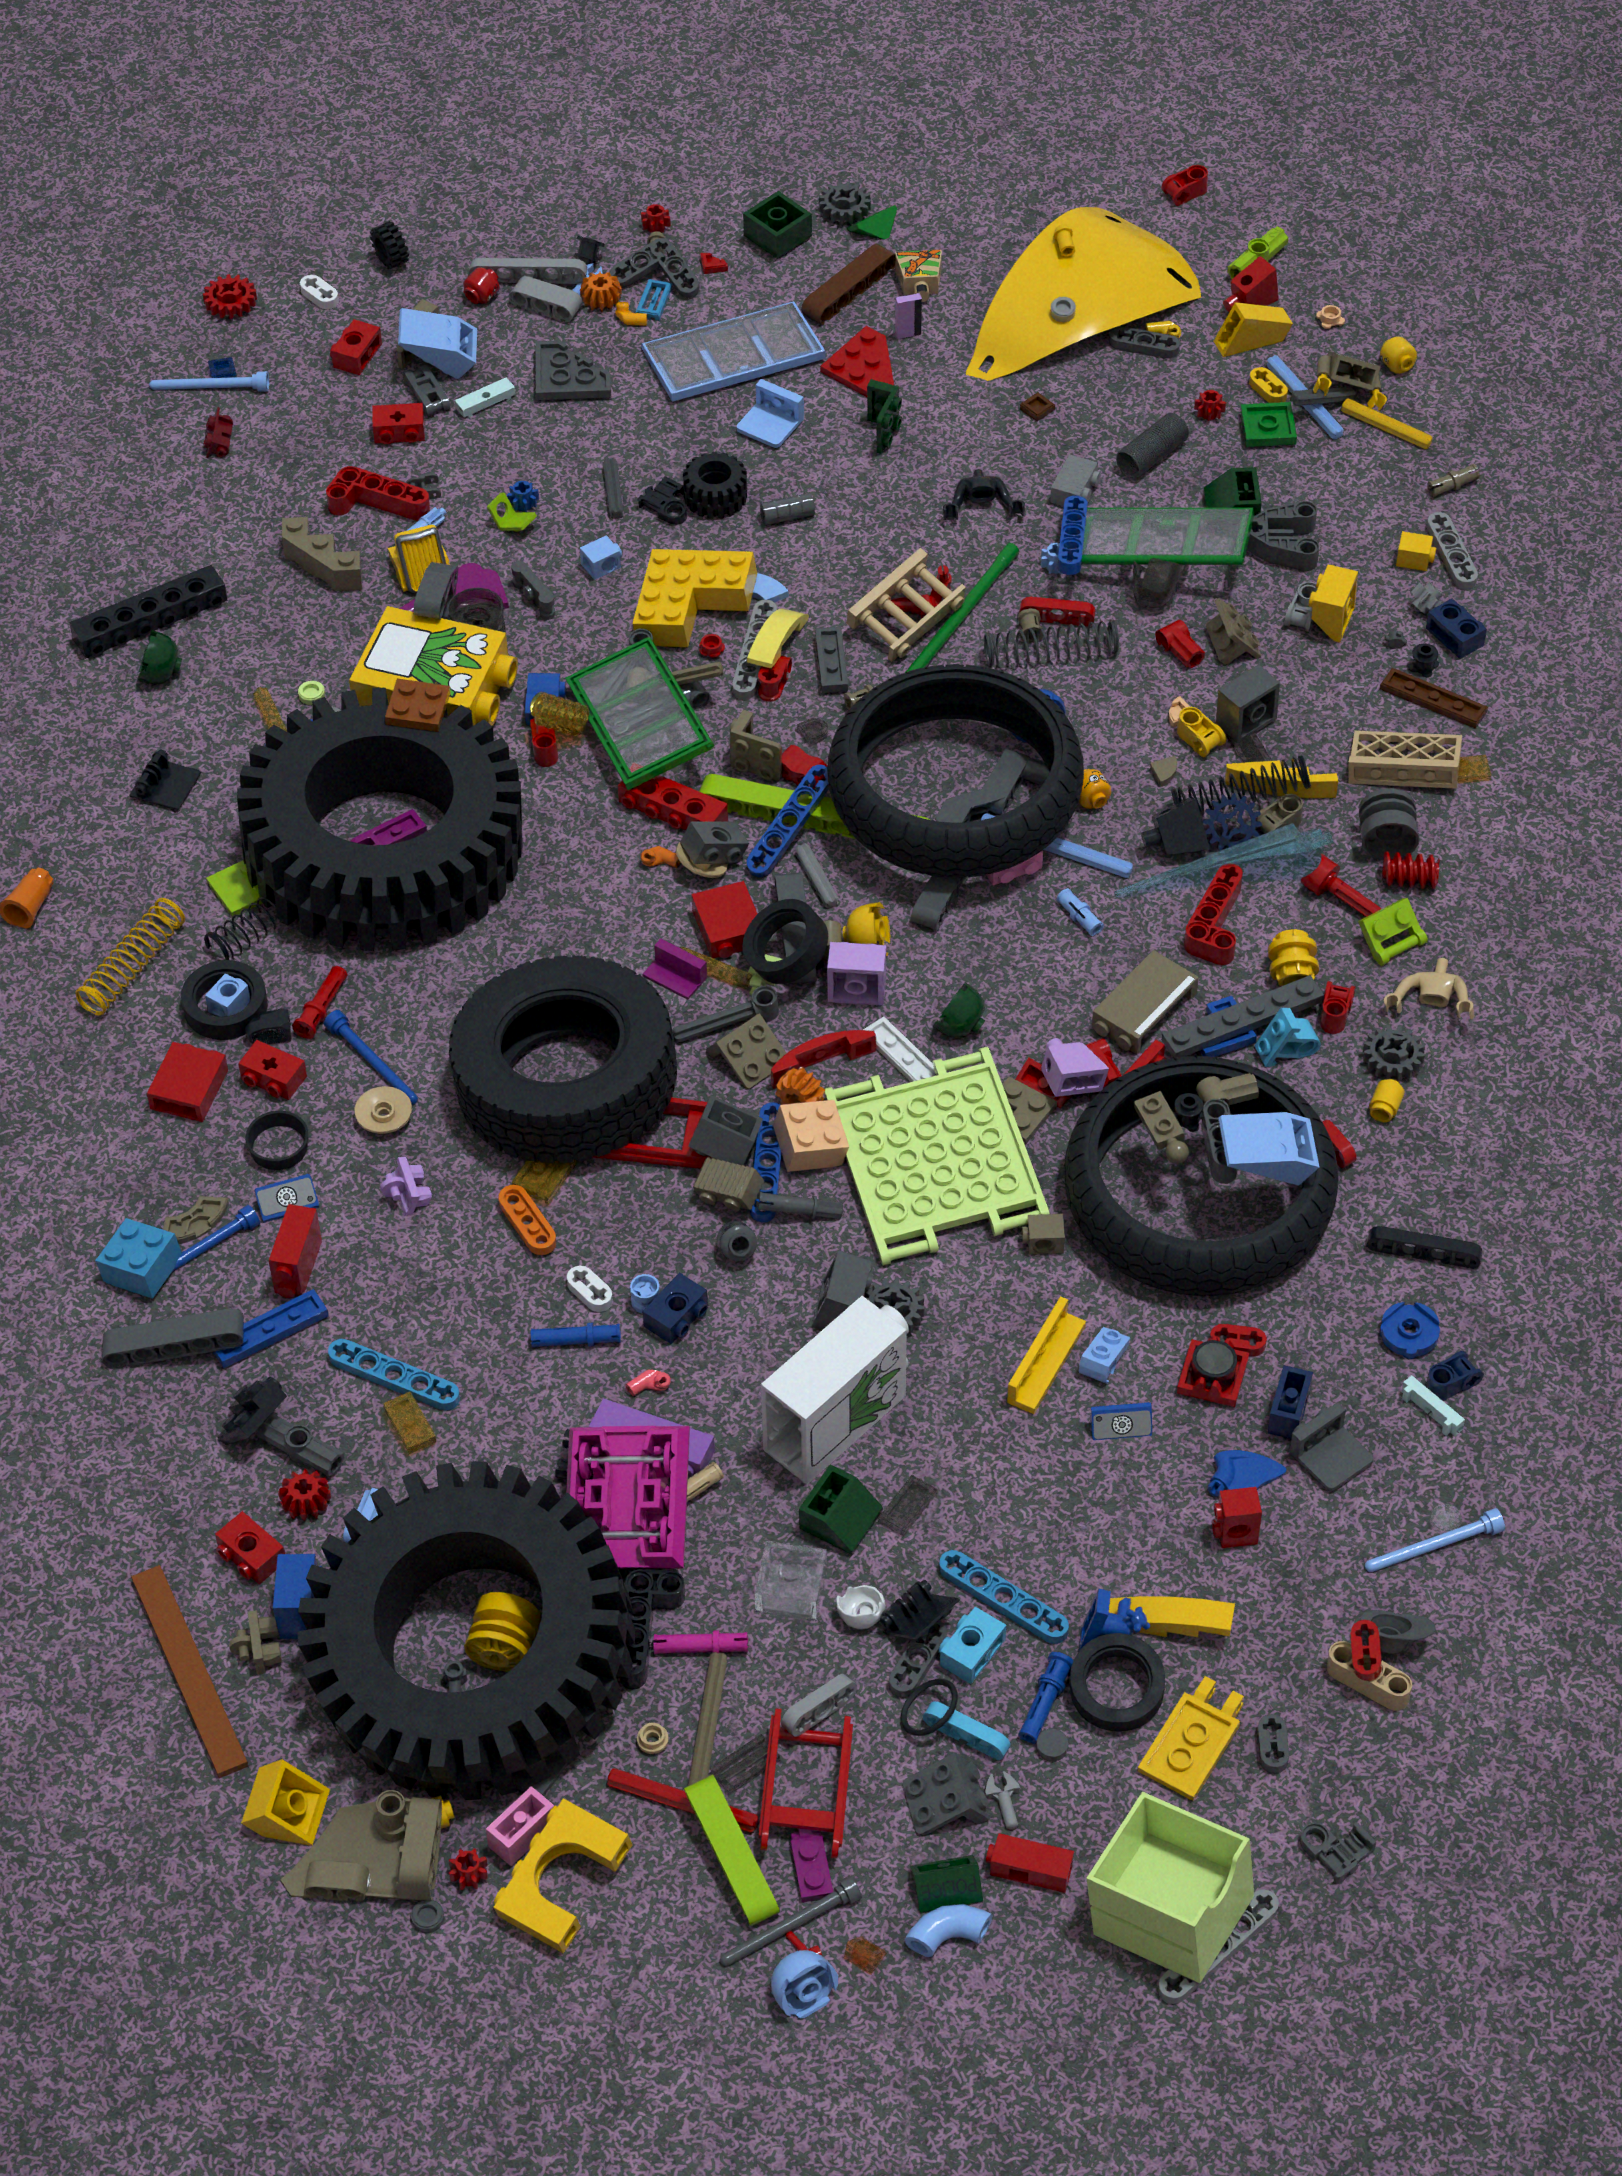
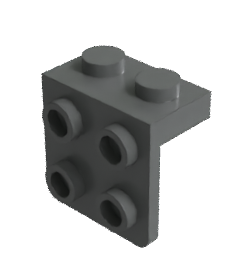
[1290,1402,1374,1491]
[903,1753,990,1836]

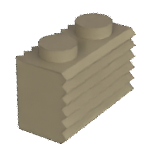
[693,1157,764,1211]

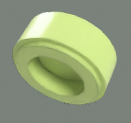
[298,681,325,705]

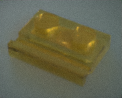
[511,1160,577,1205]

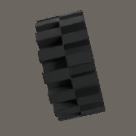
[370,221,409,269]

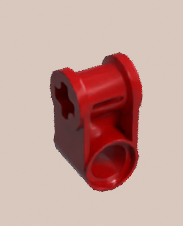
[1161,165,1208,206]
[758,656,792,702]
[1320,981,1356,1034]

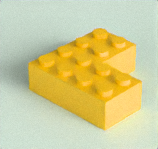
[632,549,758,647]

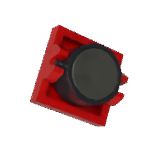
[1177,1335,1250,1407]

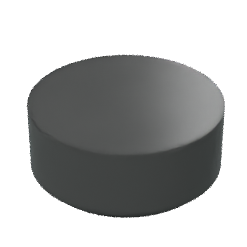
[1036,1729,1068,1762]
[411,1900,444,1933]

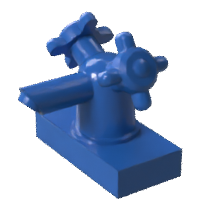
[1079,1589,1150,1651]

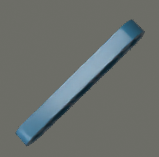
[328,1339,460,1411]
[939,1550,1069,1644]

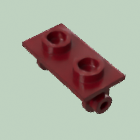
[203,407,233,458]

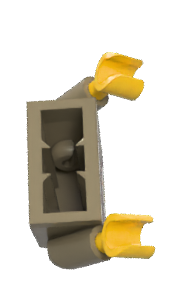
[1313,351,1387,411]

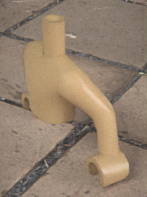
[1384,958,1474,1019]

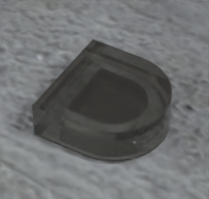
[797,718,828,746]

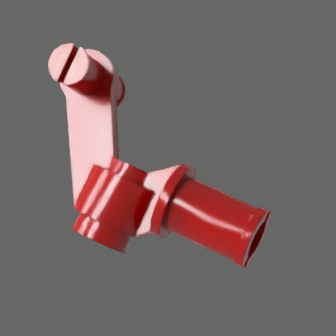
[888,565,952,619]

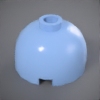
[771,1950,838,2018]

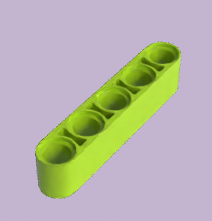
[684,1774,780,1926]

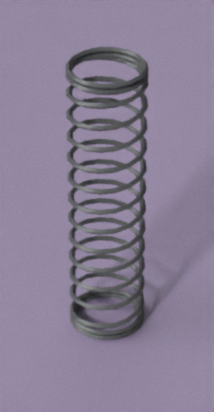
[984,620,1119,667]

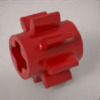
[641,204,671,233]
[1194,390,1226,421]
[449,1848,488,1890]

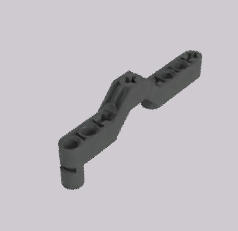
[911,749,1049,931]

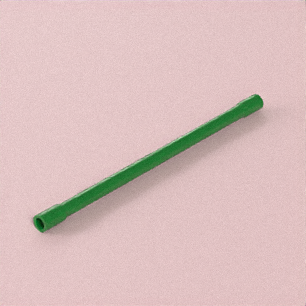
[905,543,1019,673]

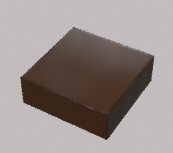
[1020,392,1055,422]

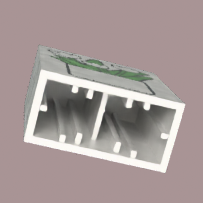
[761,1296,909,1485]

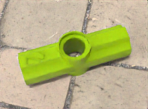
[1227,226,1288,279]

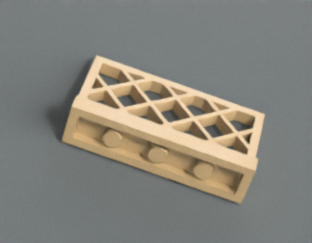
[1348,731,1462,788]

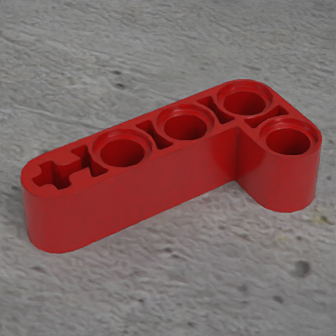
[326,466,430,521]
[1184,863,1243,965]

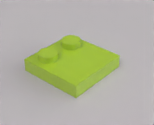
[206,860,262,916]

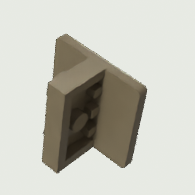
[1205,598,1262,665]

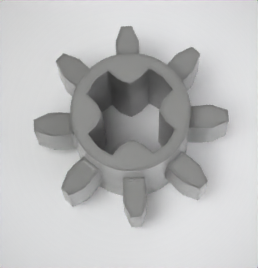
[1411,582,1443,614]

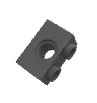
[680,821,749,864]

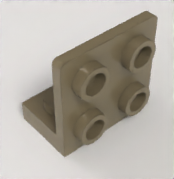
[706,1013,787,1089]

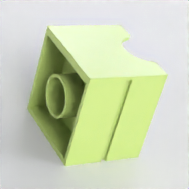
[1086,1792,1254,1983]

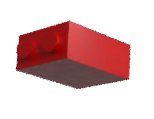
[691,881,758,959]
[147,1042,228,1122]
[269,1204,322,1298]

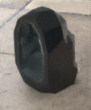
[245,1008,292,1044]

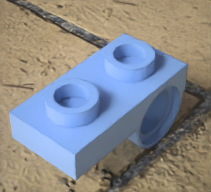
[1079,1327,1130,1384]

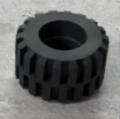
[683,452,747,519]

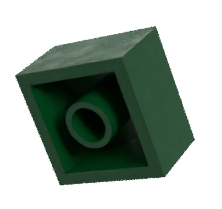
[743,191,812,259]

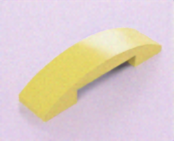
[747,608,809,669]

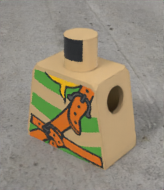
[895,250,942,302]

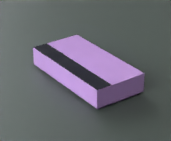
[895,293,922,339]

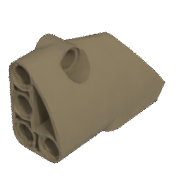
[281,1790,442,1902]

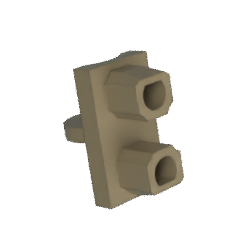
[229,1610,282,1674]

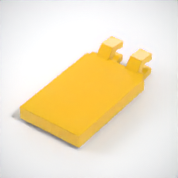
[1138,1676,1244,1801]

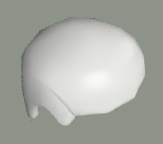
[836,1585,886,1629]

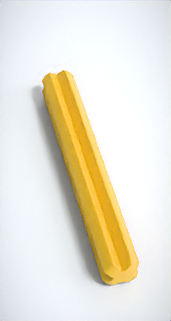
[1341,398,1433,449]

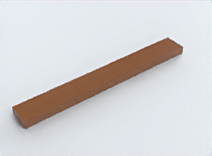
[131,1565,249,1779]

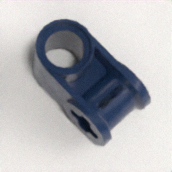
[1425,1351,1484,1401]

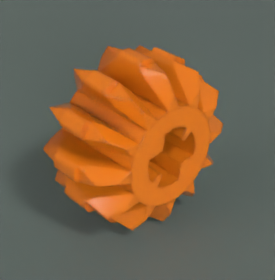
[580,271,622,311]
[775,1067,825,1105]

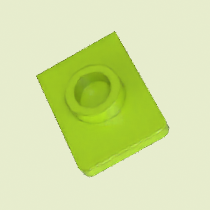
[487,493,537,532]

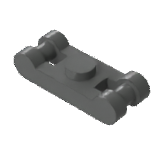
[402,364,451,417]
[511,561,555,620]

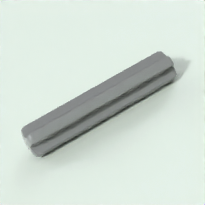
[795,843,838,908]

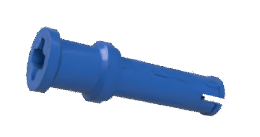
[1018,1652,1073,1744]

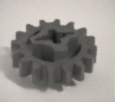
[819,181,871,225]
[1363,1025,1425,1081]
[864,1278,925,1334]

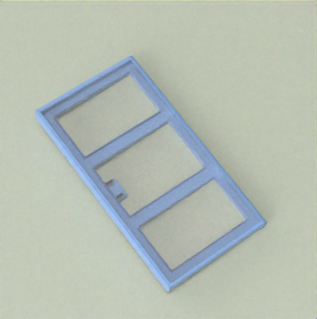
[641,301,826,402]

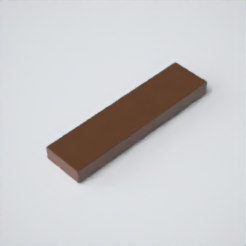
[1380,668,1488,729]

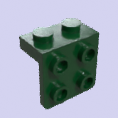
[867,379,902,454]

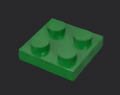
[1240,402,1297,447]

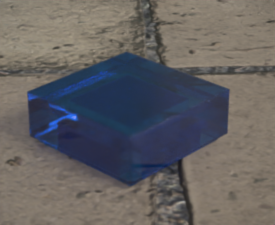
[208,357,237,378]

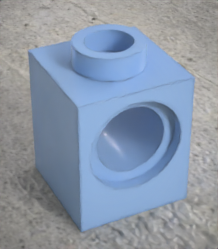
[580,536,622,580]
[205,973,250,1017]

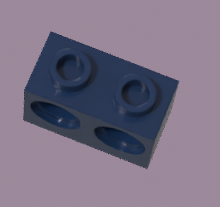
[1426,598,1487,659]

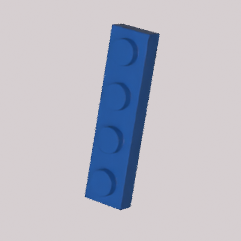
[213,1289,329,1368]

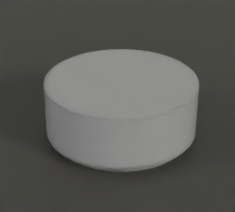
[1051,297,1076,322]

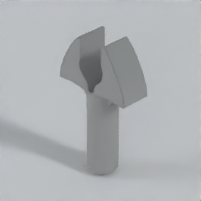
[985,1771,1020,1830]

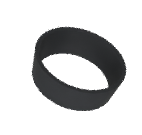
[245,1111,308,1170]

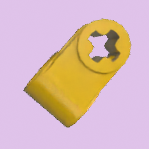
[1177,707,1226,757]

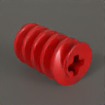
[1382,851,1440,889]

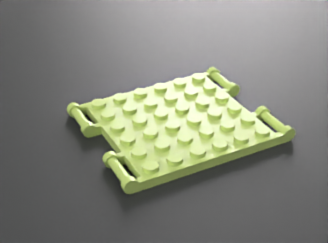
[824,1046,1050,1266]

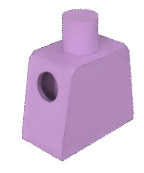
[1041,1038,1109,1097]

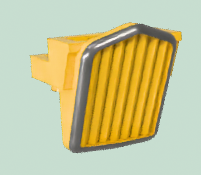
[388,525,450,594]

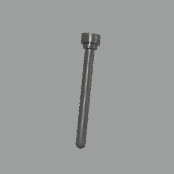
[720,1875,862,1966]

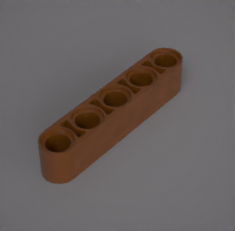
[801,244,895,325]

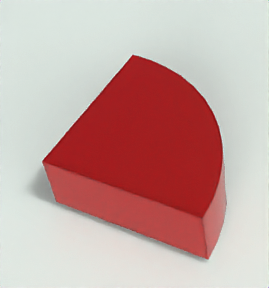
[700,253,728,274]

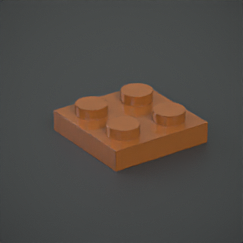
[385,678,450,732]

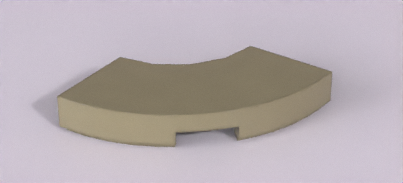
[163,1196,229,1244]

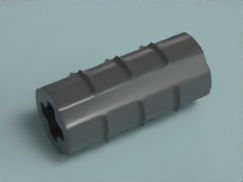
[760,493,815,526]

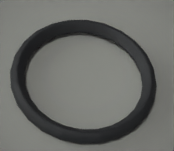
[901,1679,958,1736]

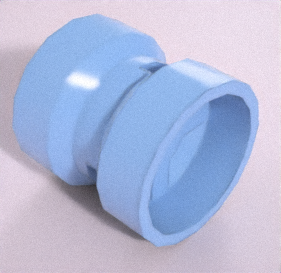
[630,1274,660,1313]

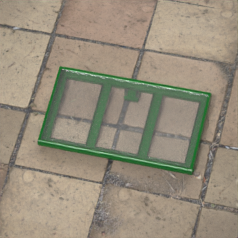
[1081,508,1254,565]

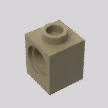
[1022,1214,1065,1254]

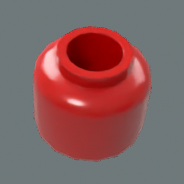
[463,267,500,304]

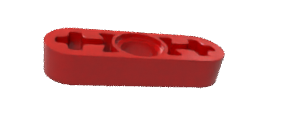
[1019,597,1096,627]

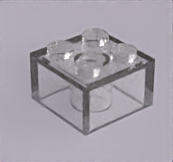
[755,1541,827,1621]

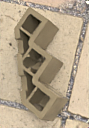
[282,517,362,591]

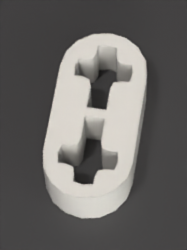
[300,275,339,309]
[567,1266,613,1312]

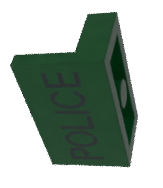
[910,1855,983,1913]

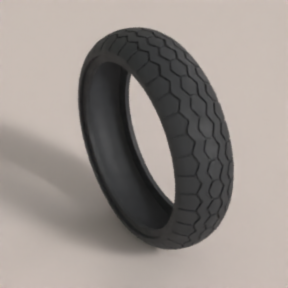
[827,664,1084,878]
[1064,1056,1338,1296]

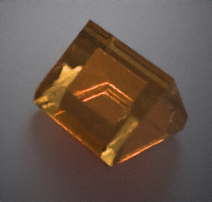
[844,1936,887,1975]

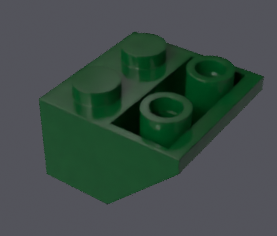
[1203,467,1262,528]
[799,1464,883,1555]

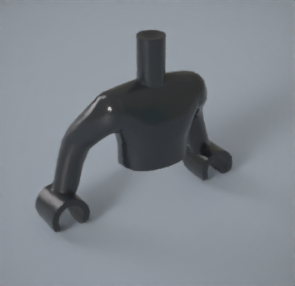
[943,469,1025,520]

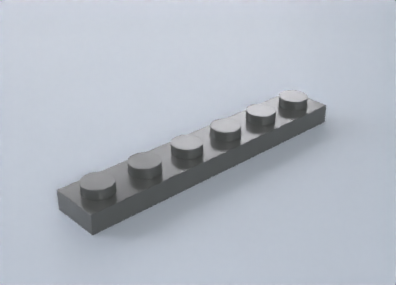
[1161,975,1324,1058]

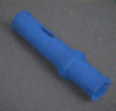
[531,1323,621,1348]

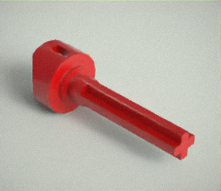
[1301,854,1382,917]

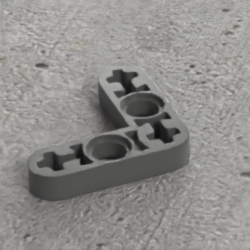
[610,238,700,297]

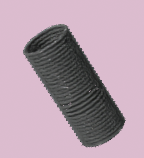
[1116,412,1189,479]

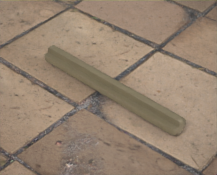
[688,1652,727,1786]

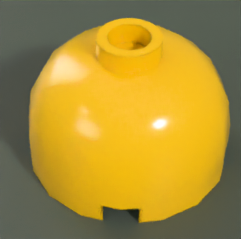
[843,902,891,956]

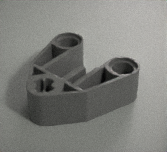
[1247,501,1320,571]
[414,562,458,620]

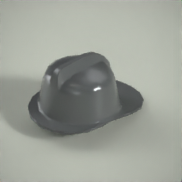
[1360,1610,1436,1654]

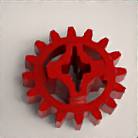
[203,274,257,319]

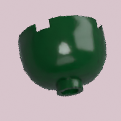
[137,630,182,685]
[932,982,986,1039]

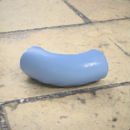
[905,1904,993,1957]

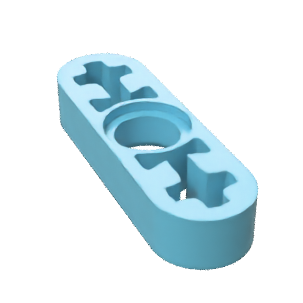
[923,1701,1011,1760]

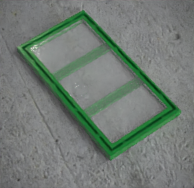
[565,637,714,790]

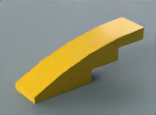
[1225,760,1338,798]
[1109,1596,1235,1637]

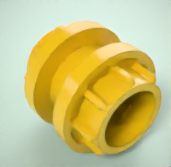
[1268,929,1319,986]

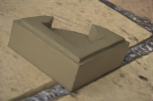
[1150,756,1177,787]

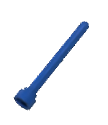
[324,1010,418,1104]
[171,1205,260,1273]

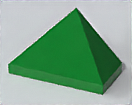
[847,205,897,240]

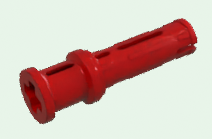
[292,966,348,1039]

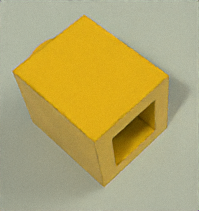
[1396,531,1436,571]

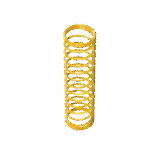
[75,898,185,1016]

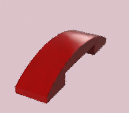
[771,1030,876,1089]

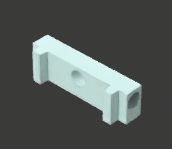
[454,378,516,418]
[1402,1375,1465,1436]

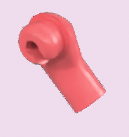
[625,1370,671,1397]

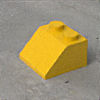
[1309,564,1358,643]
[241,1759,330,1846]

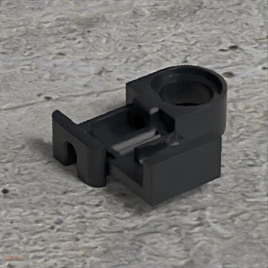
[637,476,687,525]

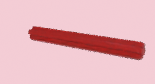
[607,1768,759,1833]

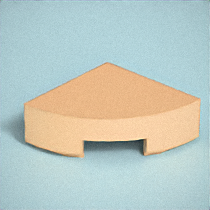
[1168,696,1190,728]

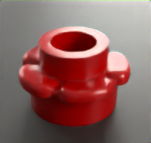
[699,634,725,658]

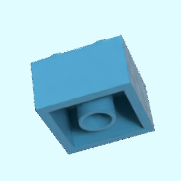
[95,1218,182,1299]

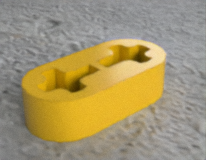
[1249,367,1288,403]

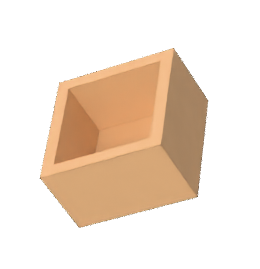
[773,1100,849,1172]

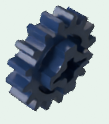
[1203,793,1262,853]

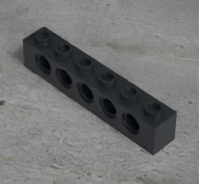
[69,564,228,659]

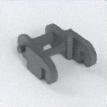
[406,473,441,499]

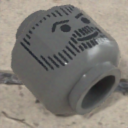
[716,1221,757,1262]

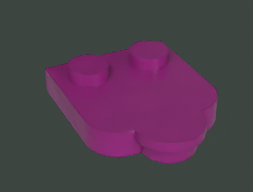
[454,563,509,619]

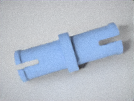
[1056,888,1104,936]

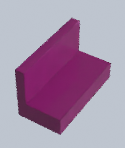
[642,938,707,1000]

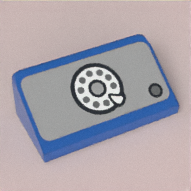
[254,1174,319,1223]
[1090,1402,1152,1440]

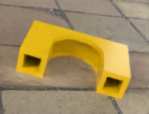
[494,1798,632,1953]

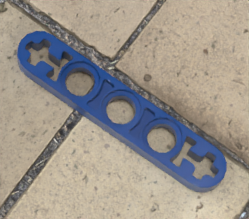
[1057,496,1088,575]
[747,765,829,877]
[750,1102,782,1223]

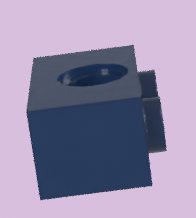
[642,1272,709,1344]
[1267,1365,1313,1439]

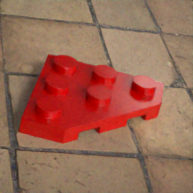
[820,326,894,397]

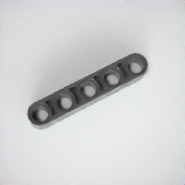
[774,872,816,984]
[102,1308,244,1367]

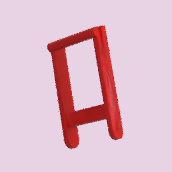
[592,1098,715,1169]
[758,1708,853,1858]

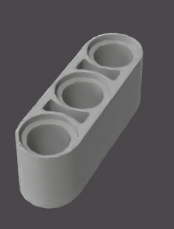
[508,276,583,323]

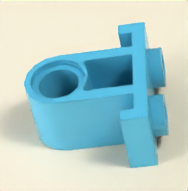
[1254,1007,1321,1067]

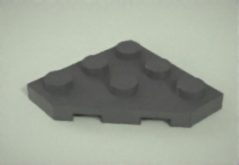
[536,340,611,400]

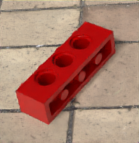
[618,764,728,830]

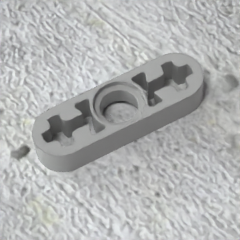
[781,1674,857,1736]

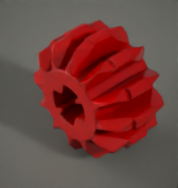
[278,1468,331,1522]

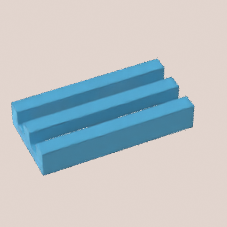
[636,279,672,321]

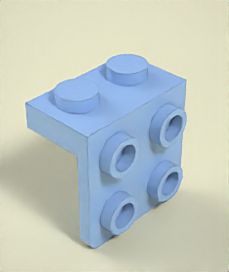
[737,379,804,448]

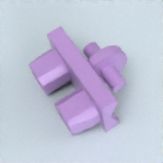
[380,1157,432,1216]

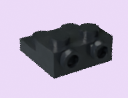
[217,1377,287,1445]

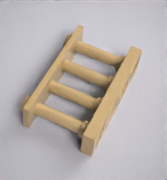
[846,548,966,662]

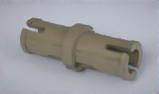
[1427,464,1480,497]

